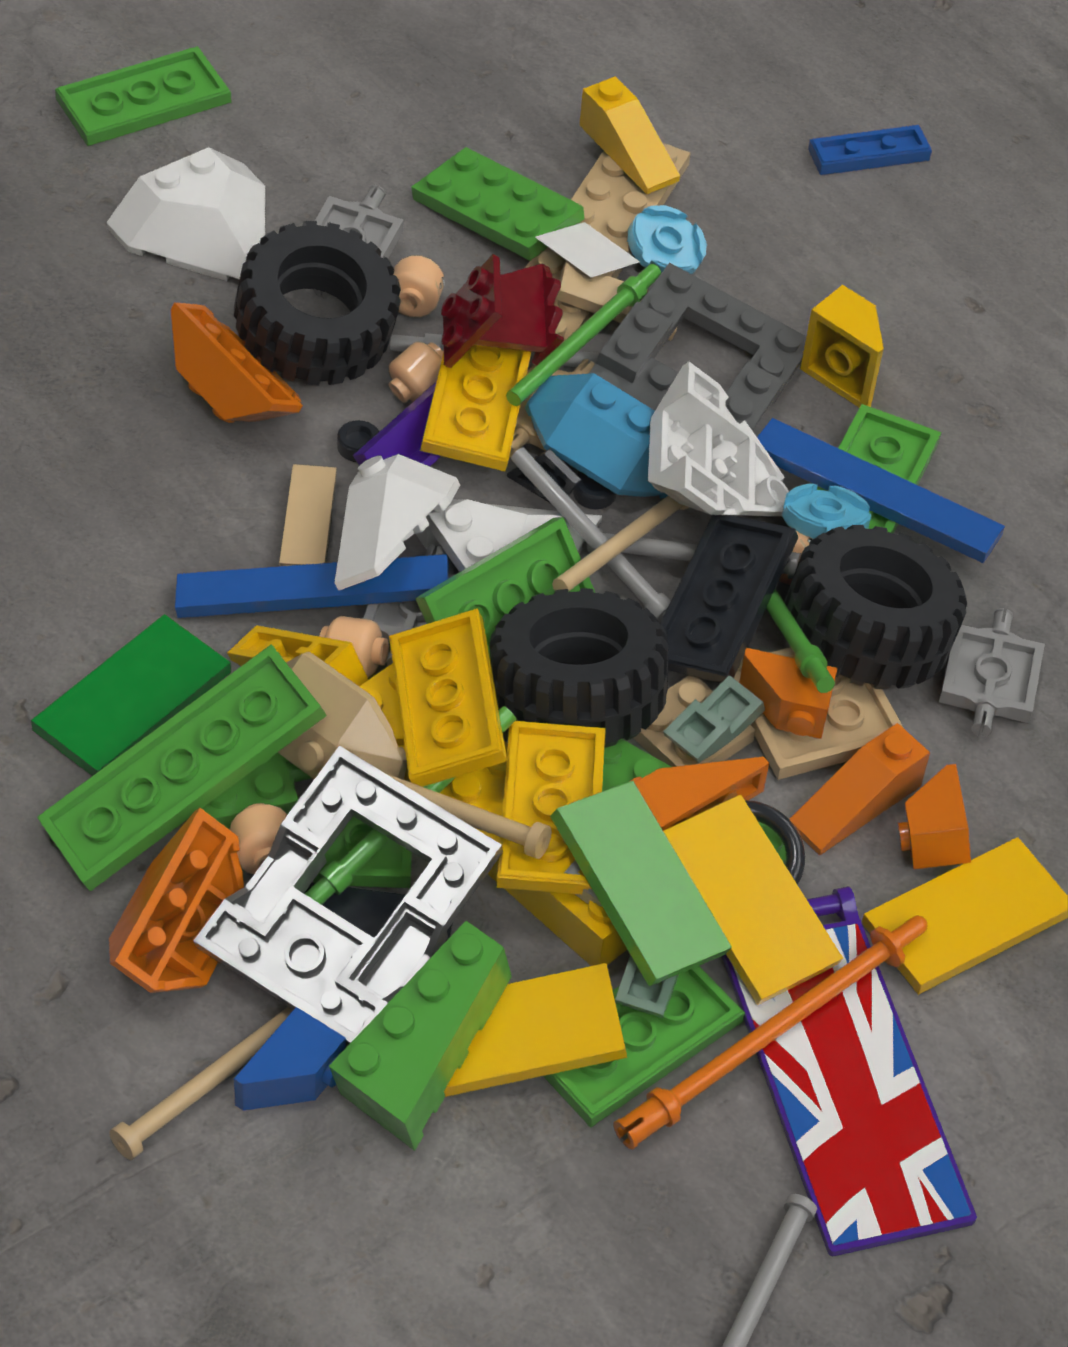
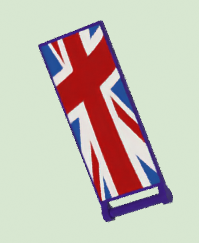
[722,886,977,1256]

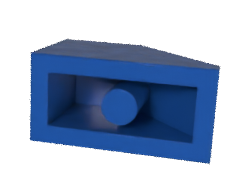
[234,1007,346,1111]

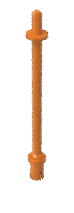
[613,915,928,1150]

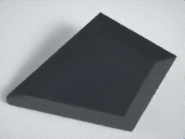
[507,449,581,504]

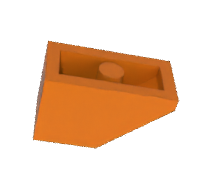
[739,648,837,739]
[898,764,971,869]

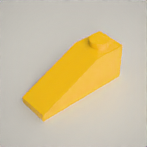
[579,76,680,194]
[227,625,369,686]

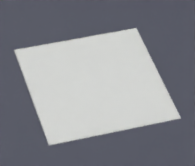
[535,222,640,278]

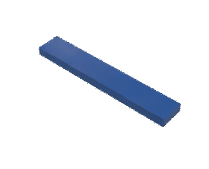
[757,418,1005,563]
[175,554,449,618]

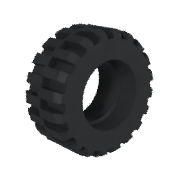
[234,221,401,386]
[784,525,967,690]
[489,588,668,748]

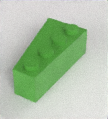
[329,921,512,1151]

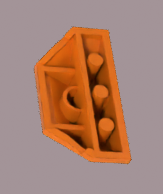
[171,302,303,423]
[109,808,244,993]

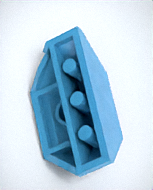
[525,373,668,498]

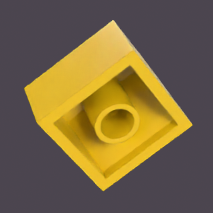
[800,285,884,408]

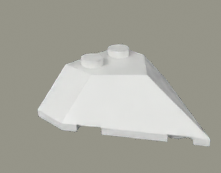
[106,147,265,281]
[648,362,789,516]
[416,499,602,572]

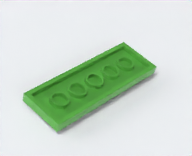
[37,644,327,891]

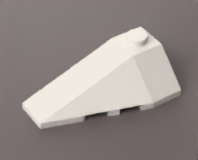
[335,454,460,590]

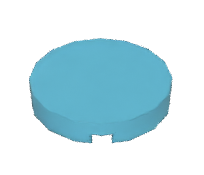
[627,205,707,274]
[782,484,871,539]

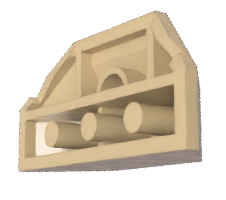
[278,652,407,780]

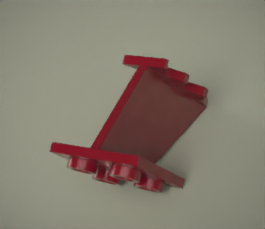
[441,254,564,368]

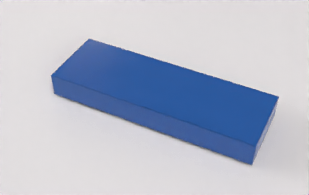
[808,125,932,175]

